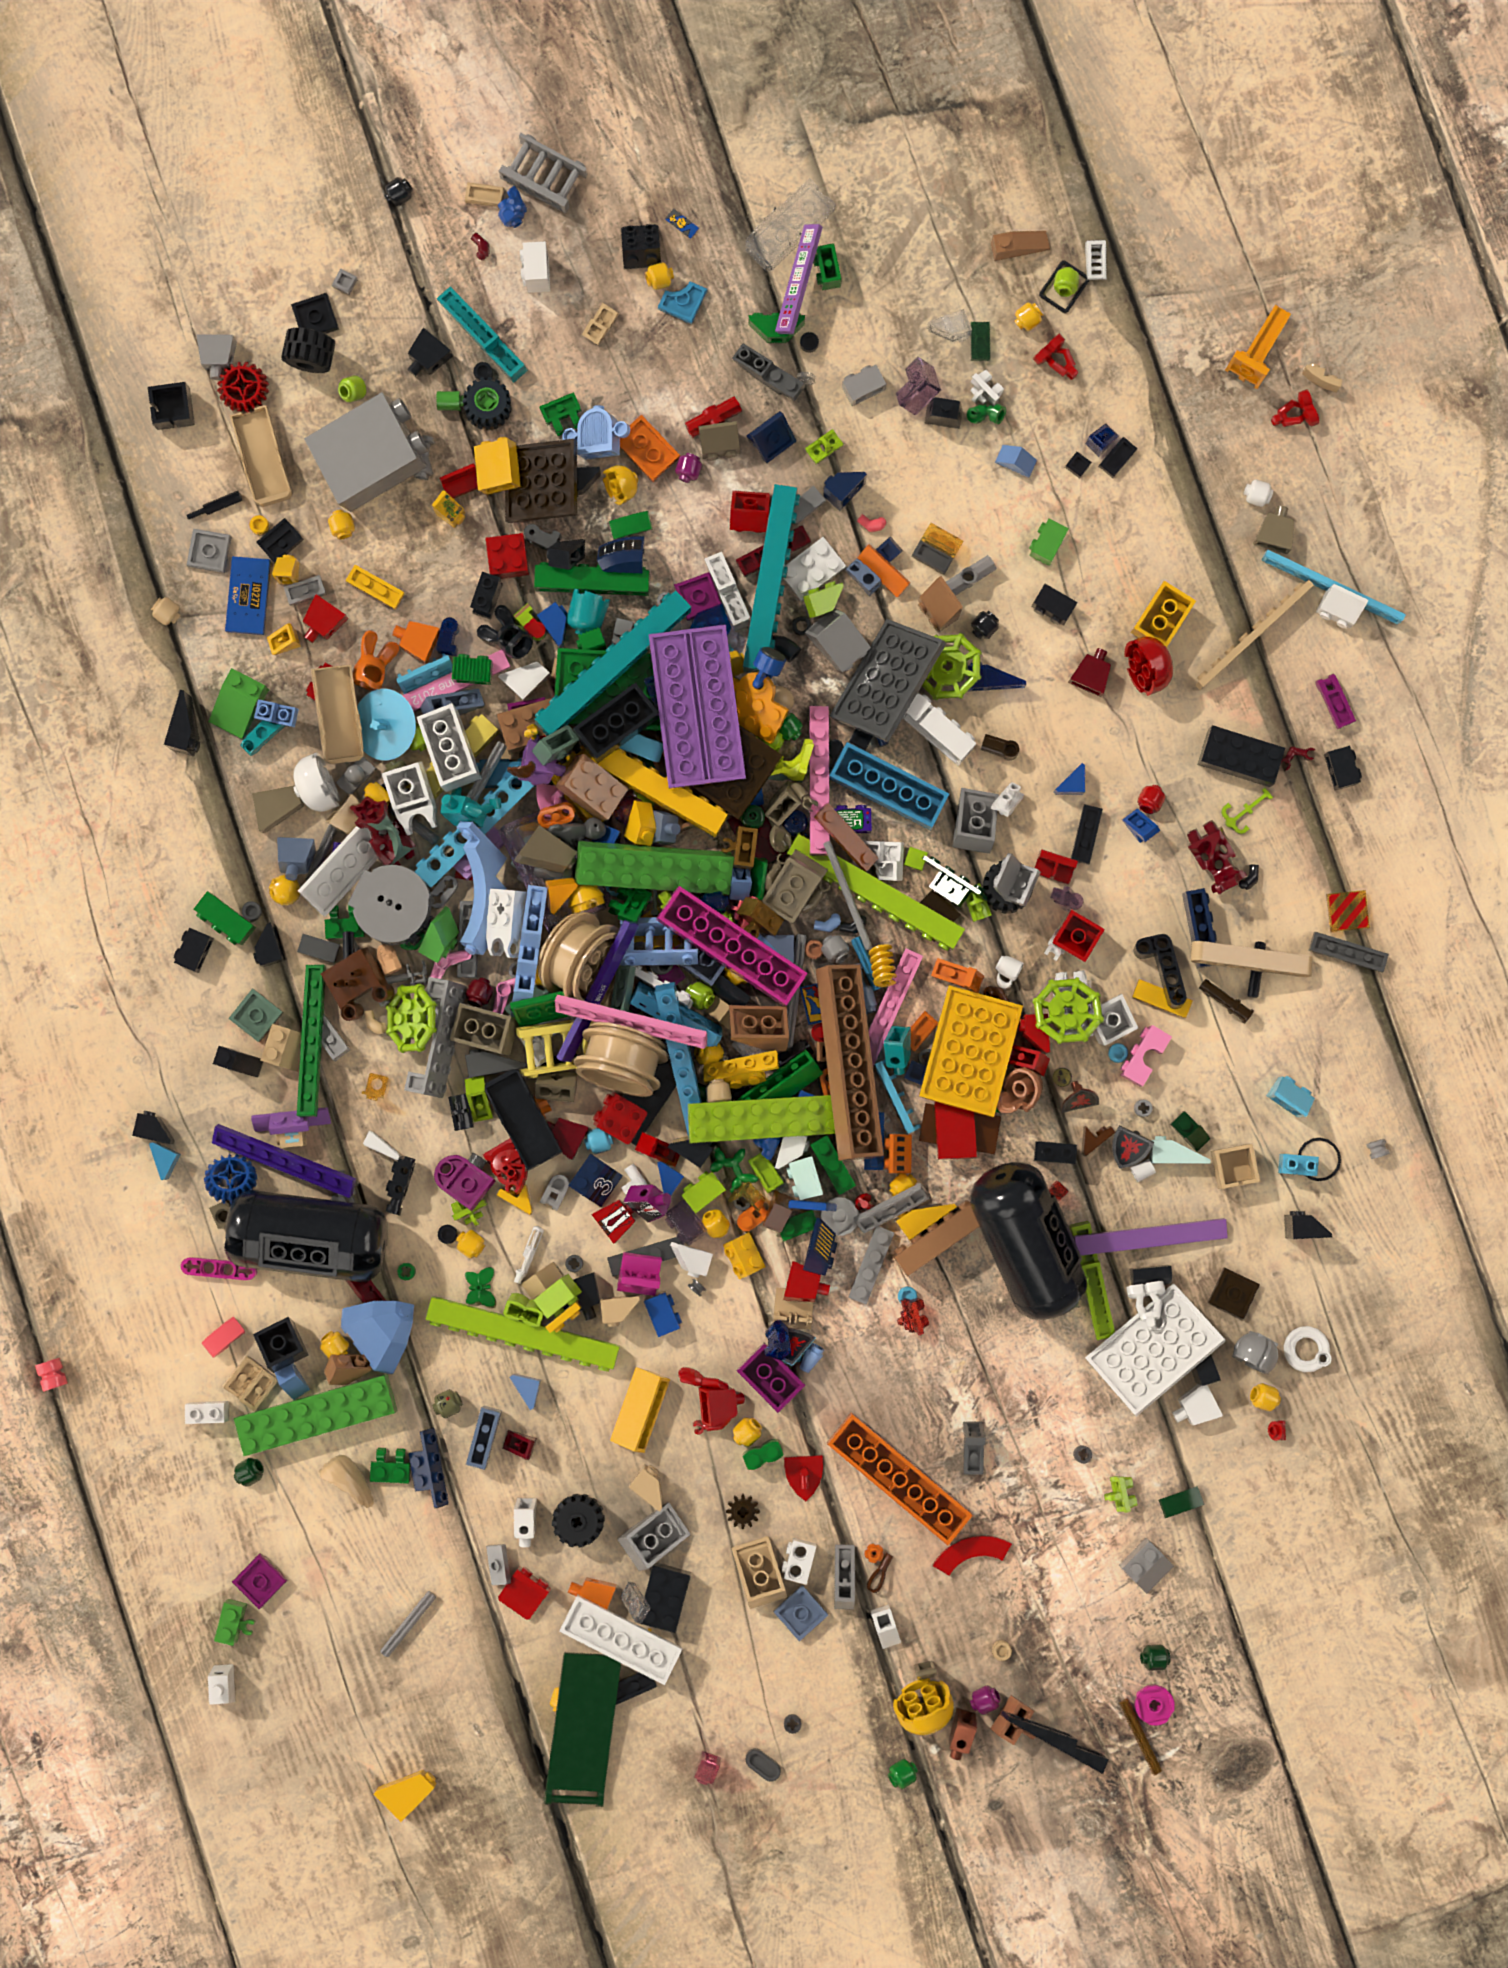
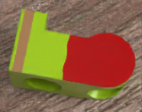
[513,603,546,641]

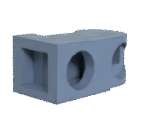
[845,558,882,597]

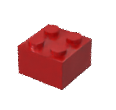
[485,533,530,579]

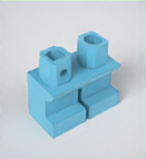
[1278,1154,1319,1176]

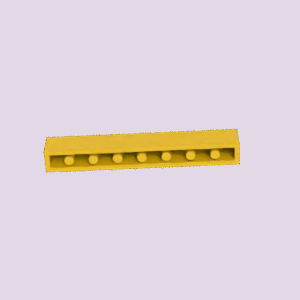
[584,748,728,838]

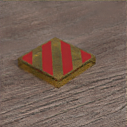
[1326,890,1370,932]

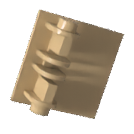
[773,1287,813,1330]

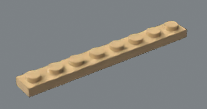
[1195,580,1314,690]

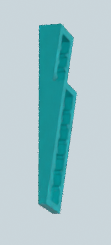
[436,286,527,383]

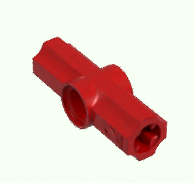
[685,396,742,439]

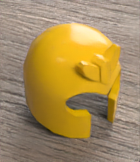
[269,875,301,906]

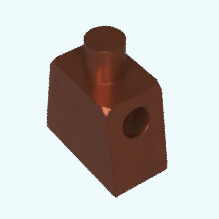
[949,1708,977,1760]

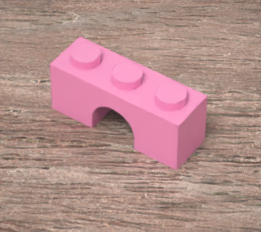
[1120,1025,1172,1087]

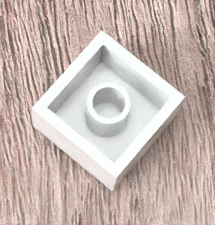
[520,241,550,293]

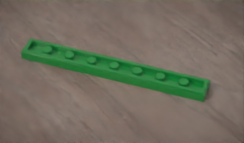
[296,965,326,1117]

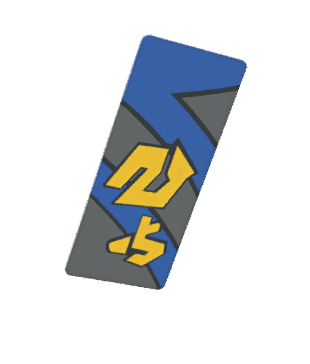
[665,209,699,238]

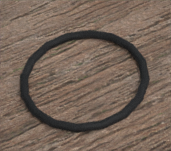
[1298,1137,1341,1181]

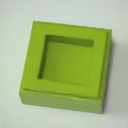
[904,847,928,871]

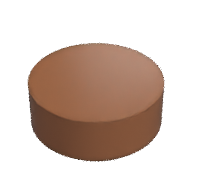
[805,940,823,959]

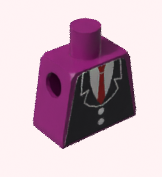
[623,1185,671,1222]

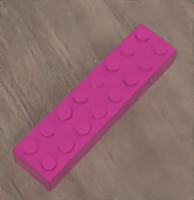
[656,886,808,1006]

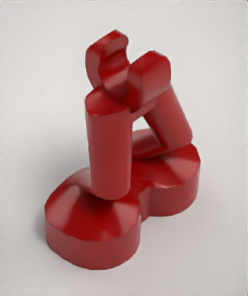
[1033,333,1078,380]
[1271,389,1319,427]

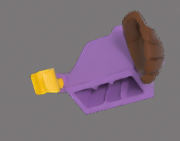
[507,724,566,786]

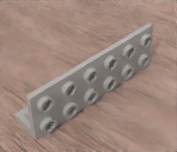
[404,977,467,1098]

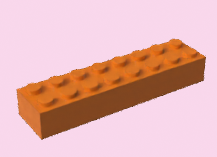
[827,1412,973,1545]

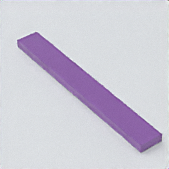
[1074,1218,1228,1255]

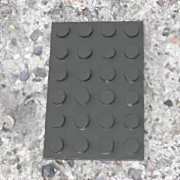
[829,619,946,742]

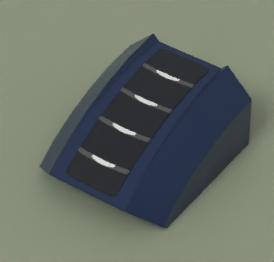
[597,536,645,574]

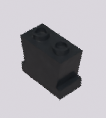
[470,571,503,620]
[1034,1141,1077,1164]

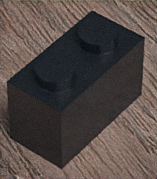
[1031,584,1078,625]
[1324,746,1362,791]
[174,928,214,973]

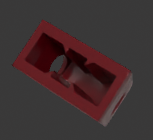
[1068,648,1111,697]
[546,1118,590,1160]

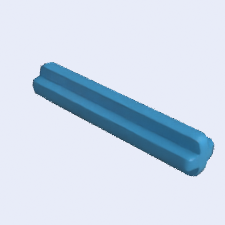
[851,936,882,991]

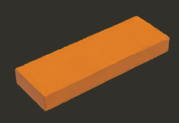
[857,544,911,598]

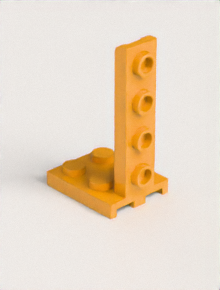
[1225,304,1291,389]

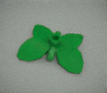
[465,1267,495,1306]

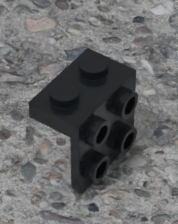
[621,224,661,269]

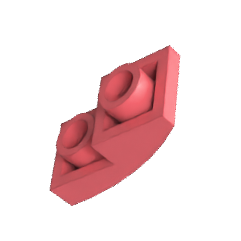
[201,1316,245,1358]

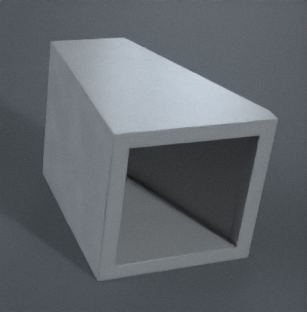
[805,609,871,672]

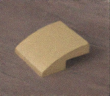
[223,1355,278,1411]

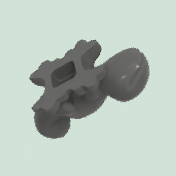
[548,817,606,849]

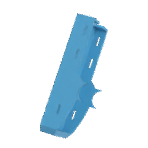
[630,981,723,1047]

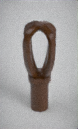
[867,1553,893,1593]

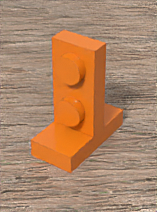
[931,958,984,993]

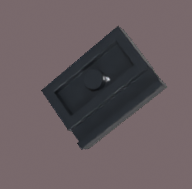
[256,518,304,564]

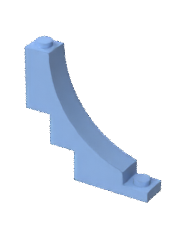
[457,821,507,955]
[511,885,548,1017]

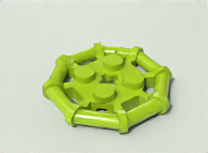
[922,633,982,700]
[1032,977,1104,1045]
[386,983,437,1053]

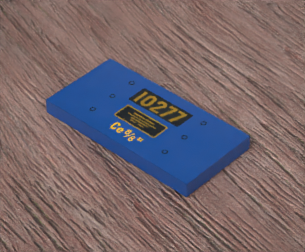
[225,556,271,635]

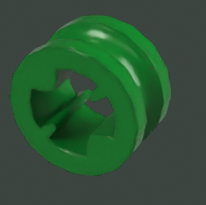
[397,1263,416,1281]

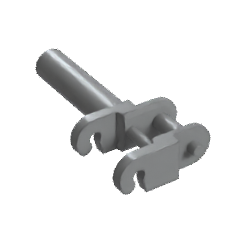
[385,960,428,985]

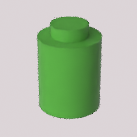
[436,391,464,411]

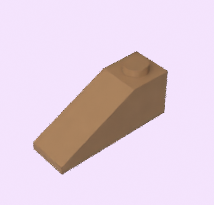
[991,231,1050,261]

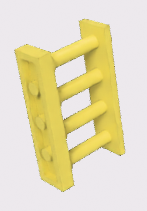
[516,1019,594,1078]

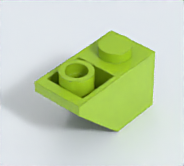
[803,581,844,618]

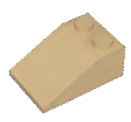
[731,1536,787,1609]

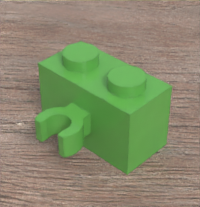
[214,1599,256,1646]

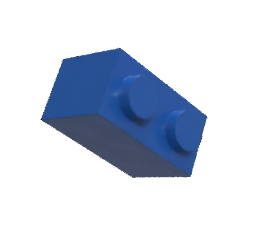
[644,1292,682,1337]

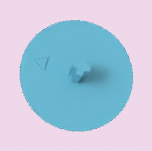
[357,689,416,761]

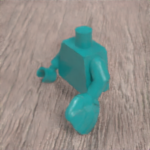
[441,787,501,827]

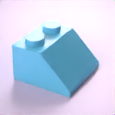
[1266,1076,1315,1118]

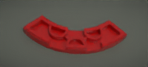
[932,1536,1012,1576]

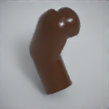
[983,986,1010,1002]

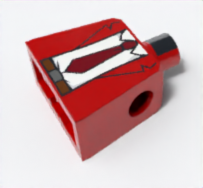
[592,1199,636,1244]

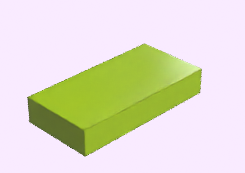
[748,1152,784,1193]

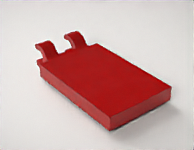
[934,1102,977,1160]

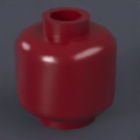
[465,977,494,1007]

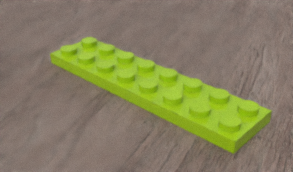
[688,1095,835,1143]

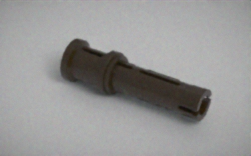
[1199,979,1254,1024]

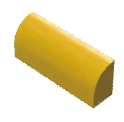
[610,1367,670,1453]

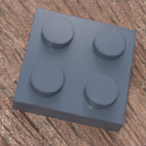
[773,1585,828,1641]

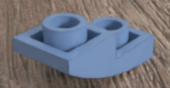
[254,699,299,728]

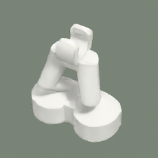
[1126,1281,1165,1329]

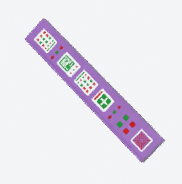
[775,224,823,334]

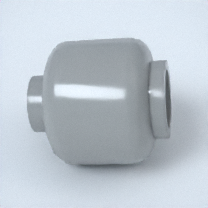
[821,935,849,964]

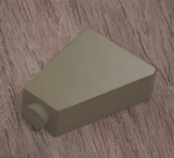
[252,786,304,833]
[514,825,577,873]

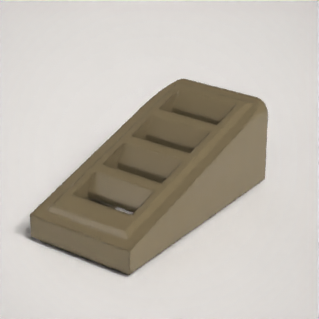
[914,1661,937,1680]

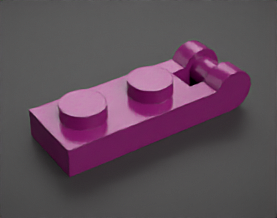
[1316,674,1356,729]

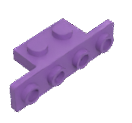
[251,1107,331,1135]

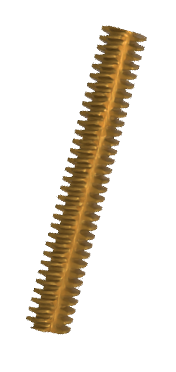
[1119,1698,1162,1776]

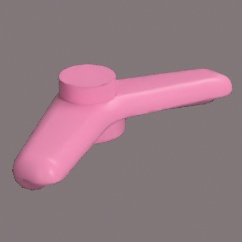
[427,950,472,984]
[492,977,516,1014]

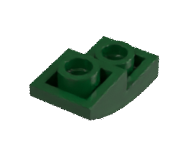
[1159,1486,1204,1518]

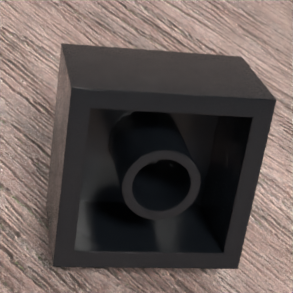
[253,1317,308,1373]

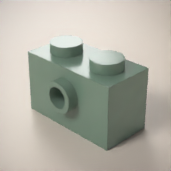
[532,725,580,766]

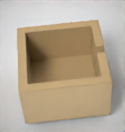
[1210,1144,1260,1189]

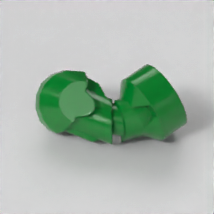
[966,404,1006,424]

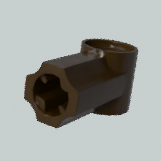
[981,734,1019,761]

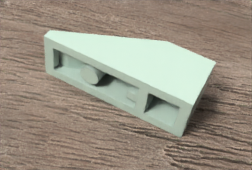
[1150,1136,1211,1163]

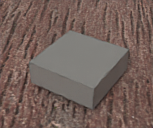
[332,269,358,295]

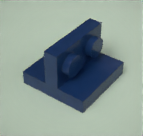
[746,411,797,463]

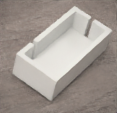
[903,693,976,766]

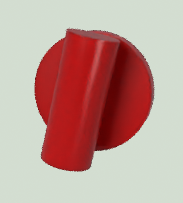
[855,1193,875,1210]
[1268,1420,1286,1441]

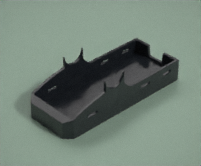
[485,1069,563,1171]

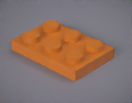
[620,414,680,482]

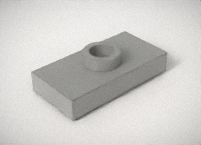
[486,1544,511,1585]

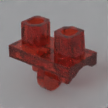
[897,1298,929,1335]

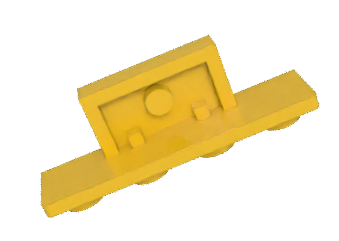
[703,1050,779,1089]

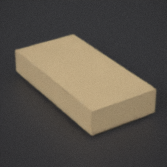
[465,182,505,207]

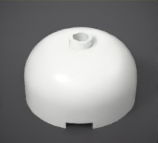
[294,752,340,812]

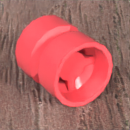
[35,1357,68,1392]

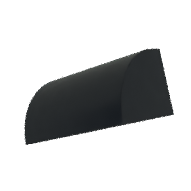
[711,974,751,1006]
[1129,1265,1172,1286]

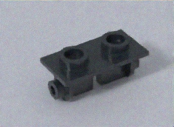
[778,1039,814,1069]

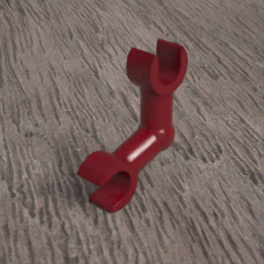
[1281,746,1315,772]

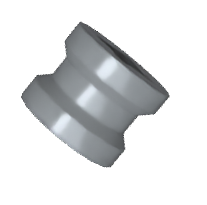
[1366,1139,1390,1159]

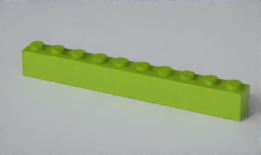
[787,833,965,951]
[425,1296,620,1372]

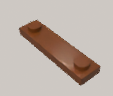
[814,803,879,872]

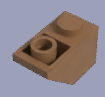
[324,1354,372,1385]

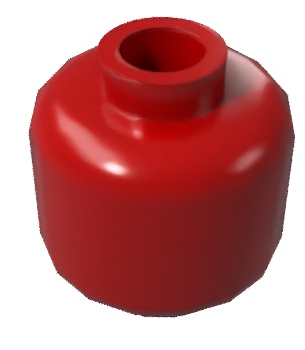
[1137,785,1166,814]

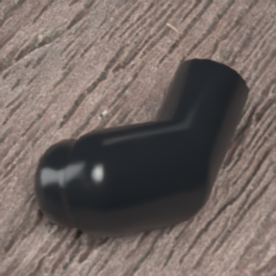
[1239,864,1259,890]

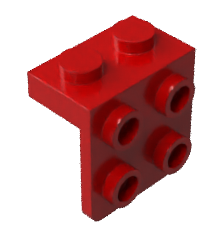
[593,1091,647,1144]
[498,1566,551,1620]

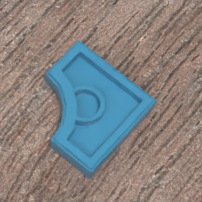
[658,281,707,324]

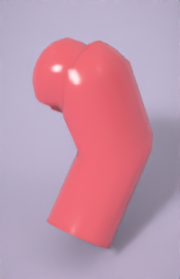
[857,514,886,532]

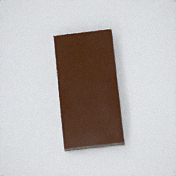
[919,1103,1001,1155]

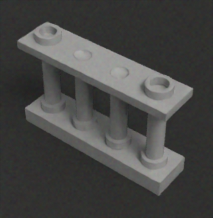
[499,133,587,213]

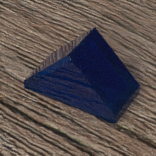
[1085,423,1119,457]

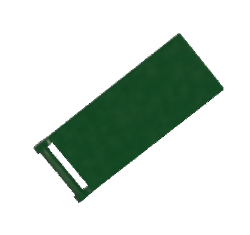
[544,1652,621,1807]

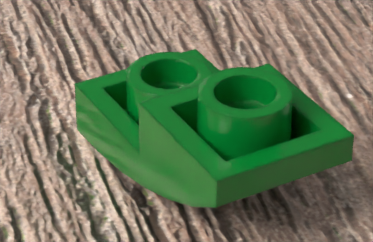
[609,511,653,540]

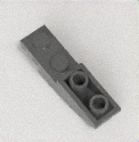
[732,343,805,401]

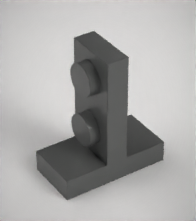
[963,1422,986,1474]

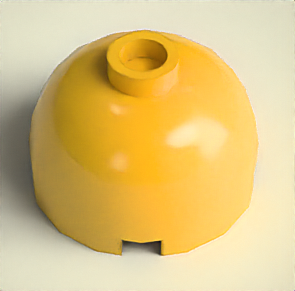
[603,465,638,505]

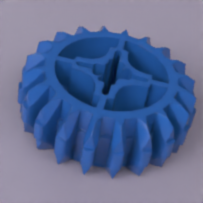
[204,1153,257,1204]

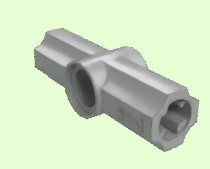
[946,555,997,596]

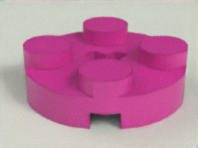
[1134,1684,1175,1726]

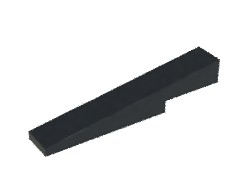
[1001,1711,1109,1774]

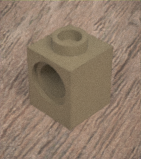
[209,1200,231,1229]

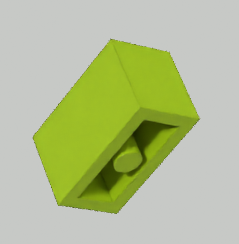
[682,1171,726,1214]
[534,1274,582,1319]

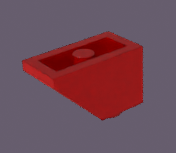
[1008,1045,1050,1077]
[635,1132,680,1167]

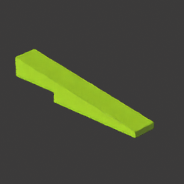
[1069,1221,1115,1340]

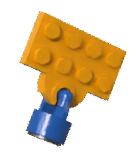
[732,647,789,744]

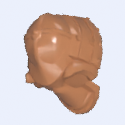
[997,1067,1043,1114]

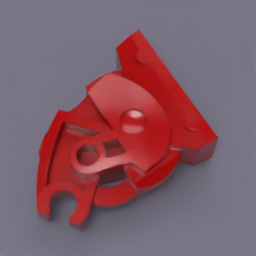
[483,1138,528,1194]

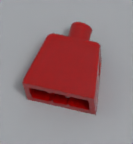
[303,594,349,643]
[783,1261,830,1302]

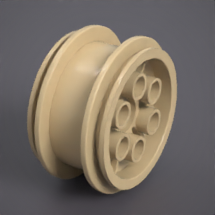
[538,912,621,1001]
[574,1022,669,1097]

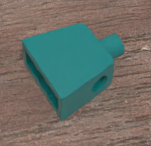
[884,1026,911,1075]

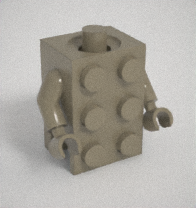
[762,849,831,924]

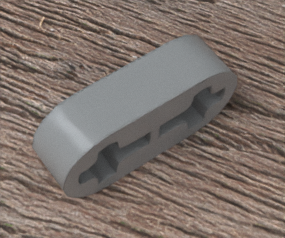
[431,876,458,909]

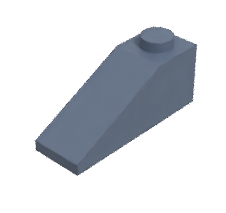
[420,689,485,715]

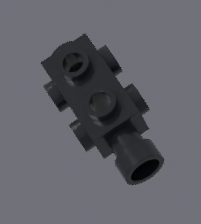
[385,1156,416,1216]

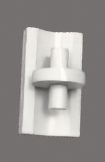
[970,370,1004,406]
[991,782,1024,817]

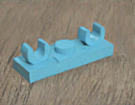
[396,653,453,694]

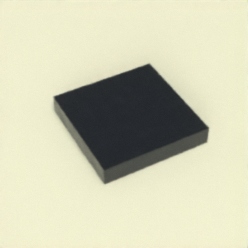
[291,292,339,334]

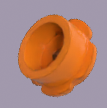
[864,1544,884,1563]

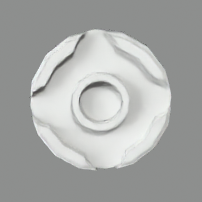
[821,1197,859,1236]

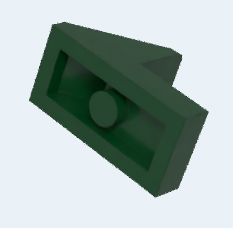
[1170,1111,1210,1152]

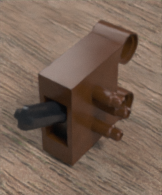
[321,931,395,1021]

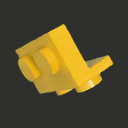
[723,1232,766,1279]

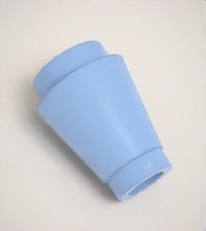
[799,1343,824,1373]

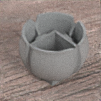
[1232,1331,1278,1375]

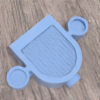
[562,405,631,460]

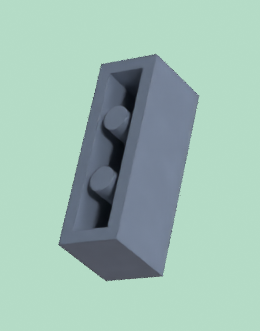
[466,1405,502,1470]

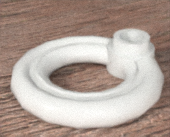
[1283,1326,1332,1373]

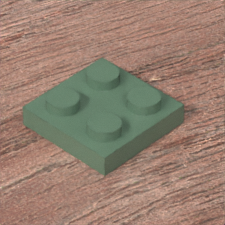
[228,988,284,1042]

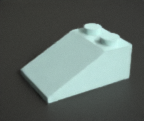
[786,1156,823,1200]

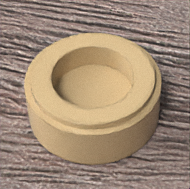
[992,1640,1012,1661]

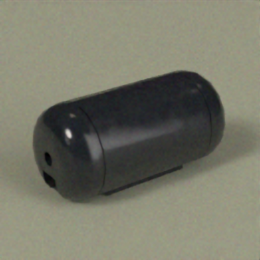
[969,1162,1088,1320]
[224,1190,388,1282]

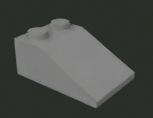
[953,788,999,854]
[617,1502,691,1571]

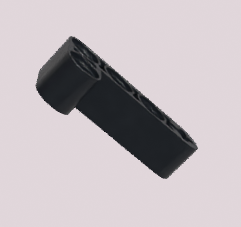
[1133,934,1187,1009]

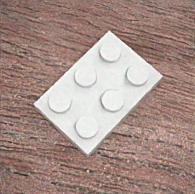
[783,537,846,602]

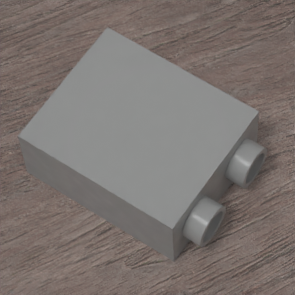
[304,392,429,512]

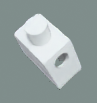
[1172,1384,1223,1425]
[514,1498,537,1547]
[208,1664,235,1705]

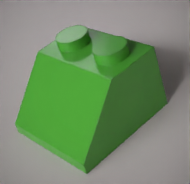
[418,906,459,963]

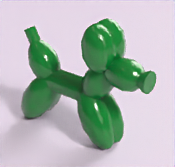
[710,1147,759,1193]

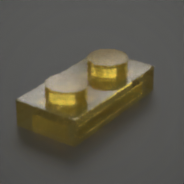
[921,523,964,558]

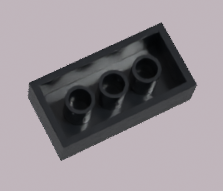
[573,682,659,764]
[1197,725,1285,787]

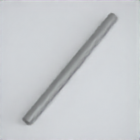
[823,841,872,950]

